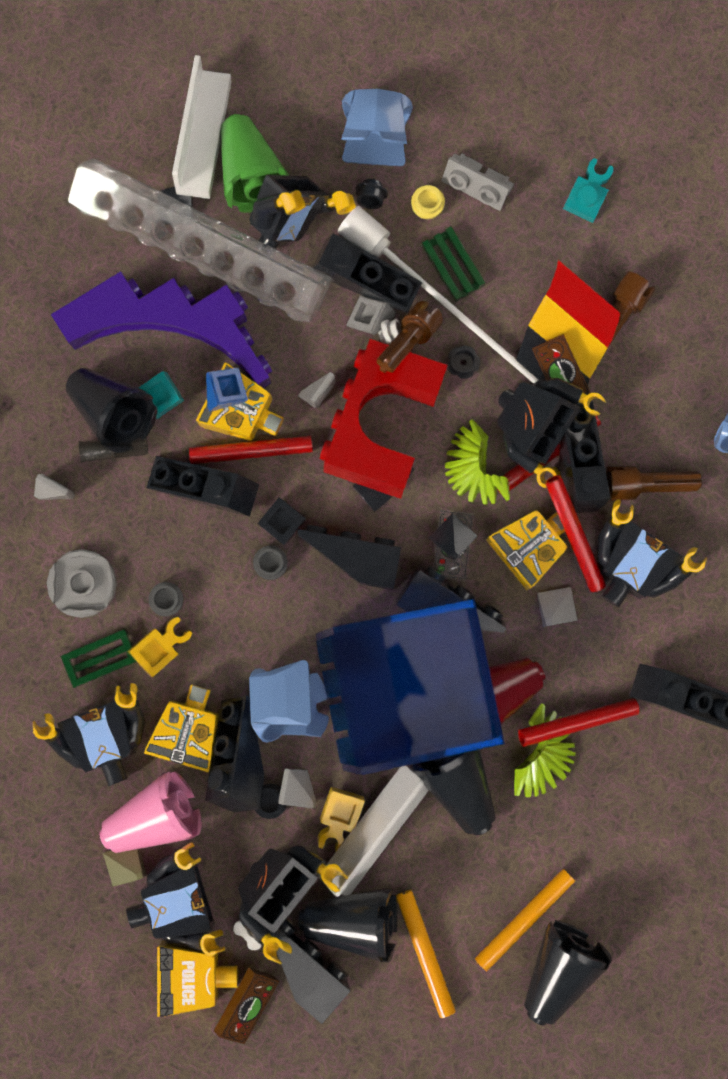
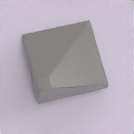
[346,295,396,335]
[298,372,336,408]
[34,473,75,500]
[537,587,578,627]
[279,769,317,808]

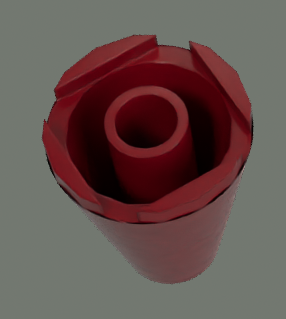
[444,658,545,741]

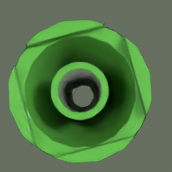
[220,114,289,213]

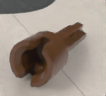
[606,271,656,351]
[377,301,443,373]
[605,466,702,501]

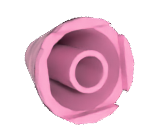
[100,771,202,853]

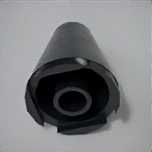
[66,368,157,453]
[412,733,496,835]
[298,888,398,963]
[524,920,612,1026]

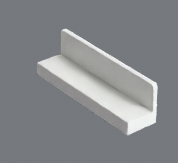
[172,55,231,199]
[318,764,429,897]

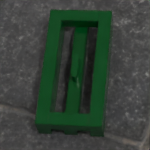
[422,226,485,302]
[60,629,137,688]

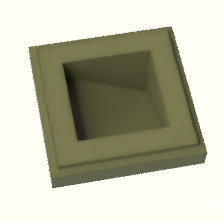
[103,849,147,887]

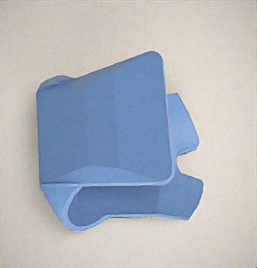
[341,89,413,166]
[249,660,329,743]

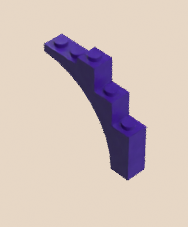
[51,271,273,389]

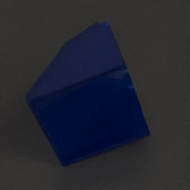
[316,599,505,775]

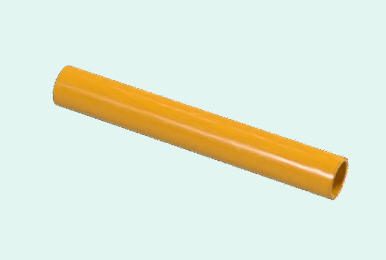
[474,869,575,972]
[396,890,456,1018]

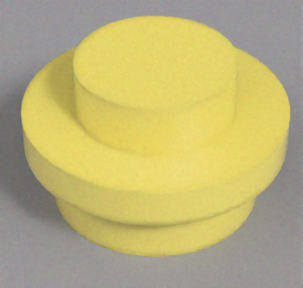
[411,185,445,219]

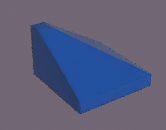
[206,367,248,412]

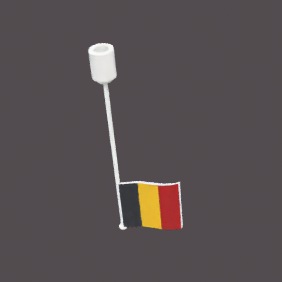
[338,206,620,386]

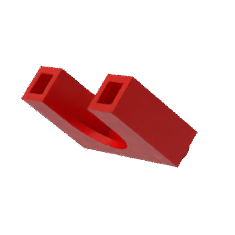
[319,339,448,499]

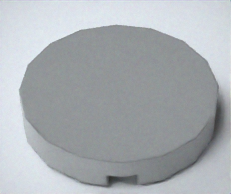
[47,549,117,618]

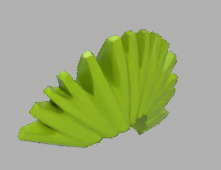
[445,419,510,505]
[514,703,575,797]

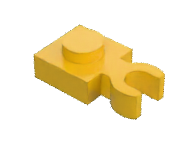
[128,617,193,678]
[317,787,365,852]

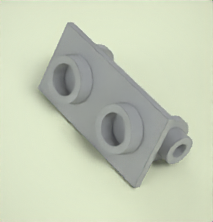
[441,153,514,211]

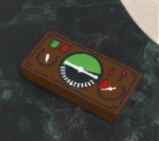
[532,334,591,395]
[214,968,280,1044]

